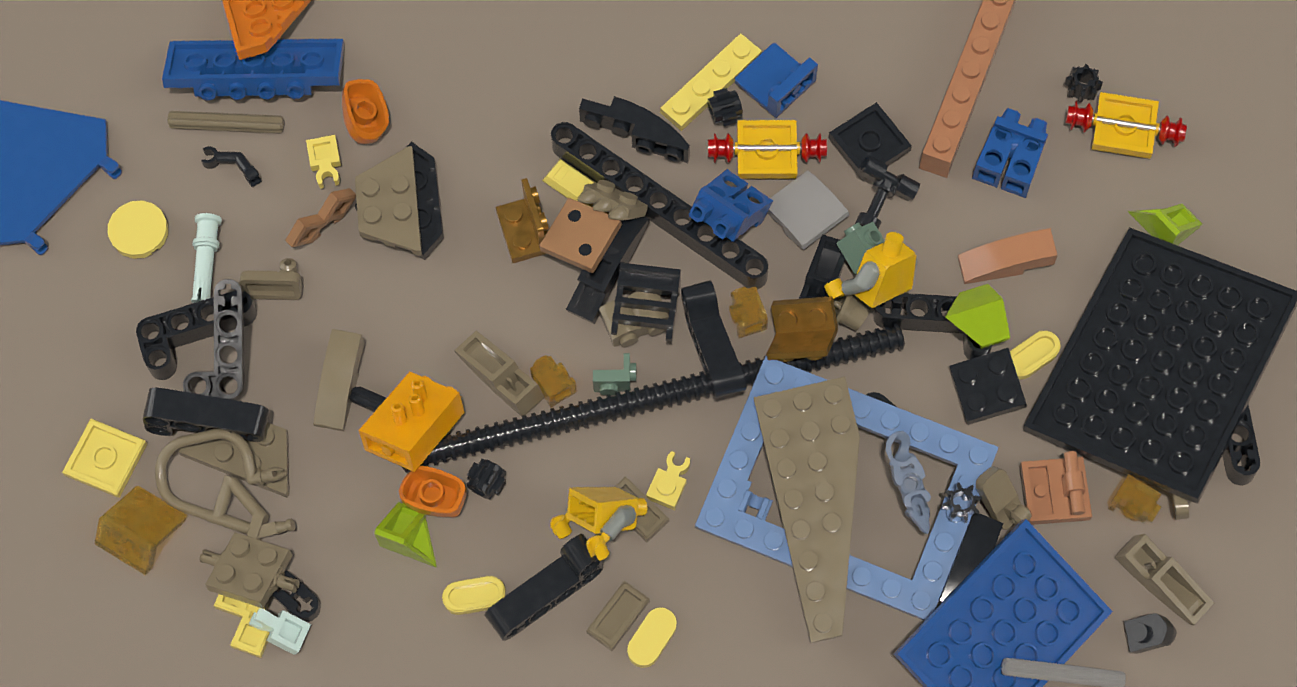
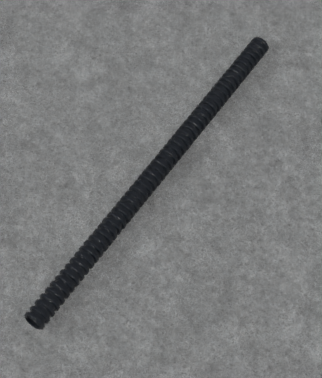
[402,324,905,473]

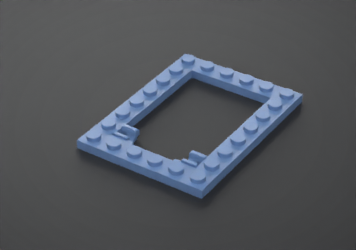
[695,356,999,621]

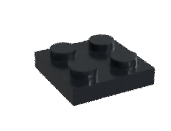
[828,102,912,181]
[950,348,1027,425]

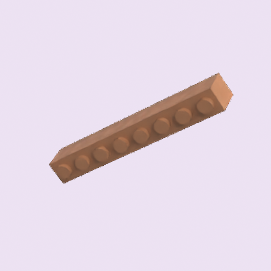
[919,0,1016,178]

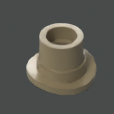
[834,295,870,331]

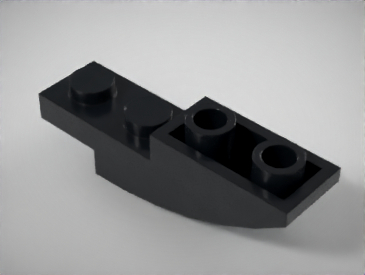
[579,96,690,163]
[566,217,650,324]

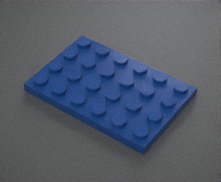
[893,519,1113,687]

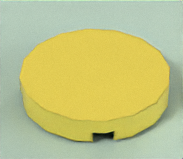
[108,200,168,259]

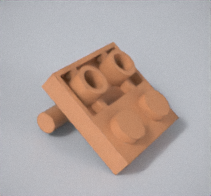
[1020,451,1092,525]

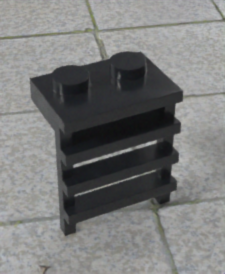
[611,262,681,342]

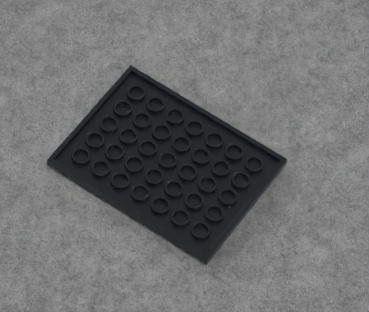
[1024,227,1297,504]

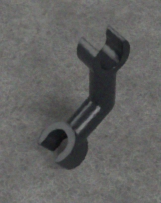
[201,146,262,187]

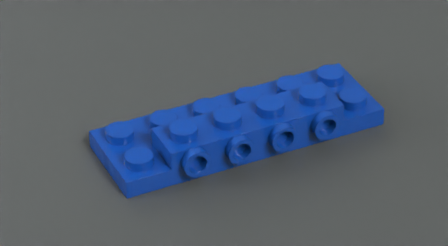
[162,39,344,100]

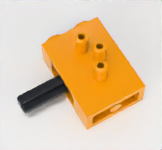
[349,371,464,472]

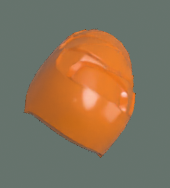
[342,79,389,145]
[399,466,467,517]

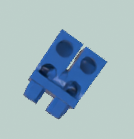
[972,108,1048,198]
[689,169,773,242]

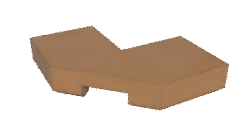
[285,188,356,247]

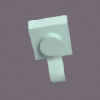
[249,608,311,655]

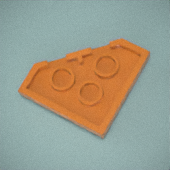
[222,0,311,60]

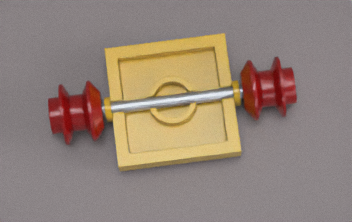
[1065,92,1187,159]
[708,120,827,179]

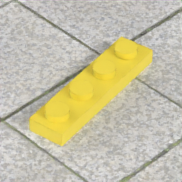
[660,33,762,131]

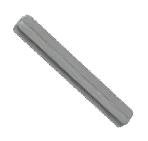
[1001,658,1126,687]

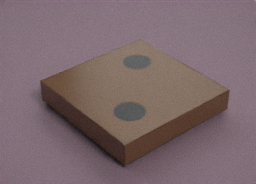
[539,198,622,273]

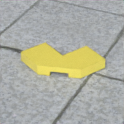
[214,594,270,658]

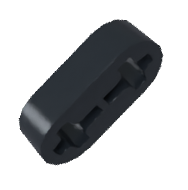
[272,571,321,622]

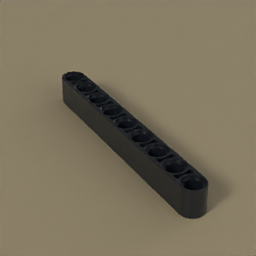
[551,122,768,290]

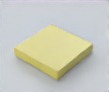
[62,419,147,498]

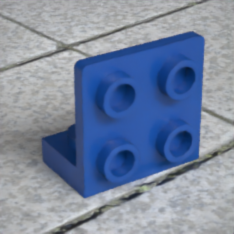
[735,43,818,118]

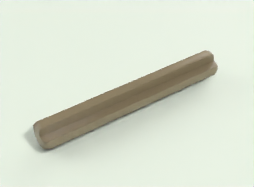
[167,111,284,133]

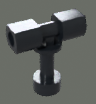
[855,156,920,229]

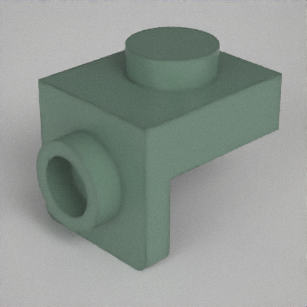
[593,353,636,396]

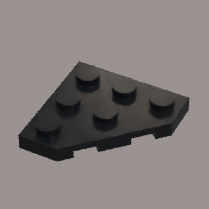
[354,141,444,260]

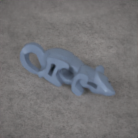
[886,431,931,534]

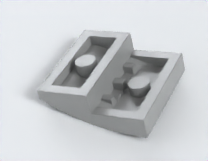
[767,170,849,250]

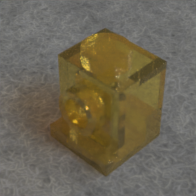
[729,286,768,339]
[530,355,577,407]
[1108,474,1162,523]

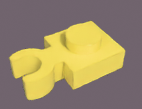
[306,135,341,189]
[646,451,690,511]

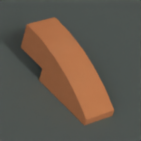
[958,228,1058,284]

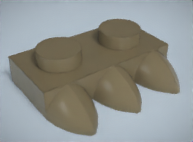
[577,180,648,220]

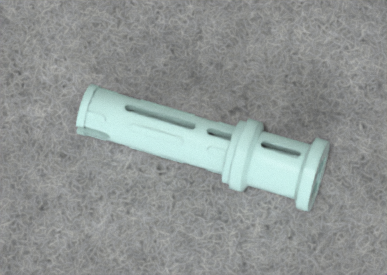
[191,213,222,303]

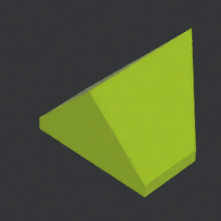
[1127,203,1203,245]
[945,284,1010,349]
[374,502,437,568]

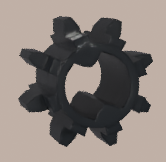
[1064,64,1103,103]
[707,88,743,127]
[467,458,506,500]
[942,482,982,523]

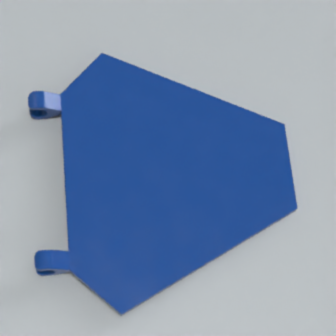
[0,100,122,255]

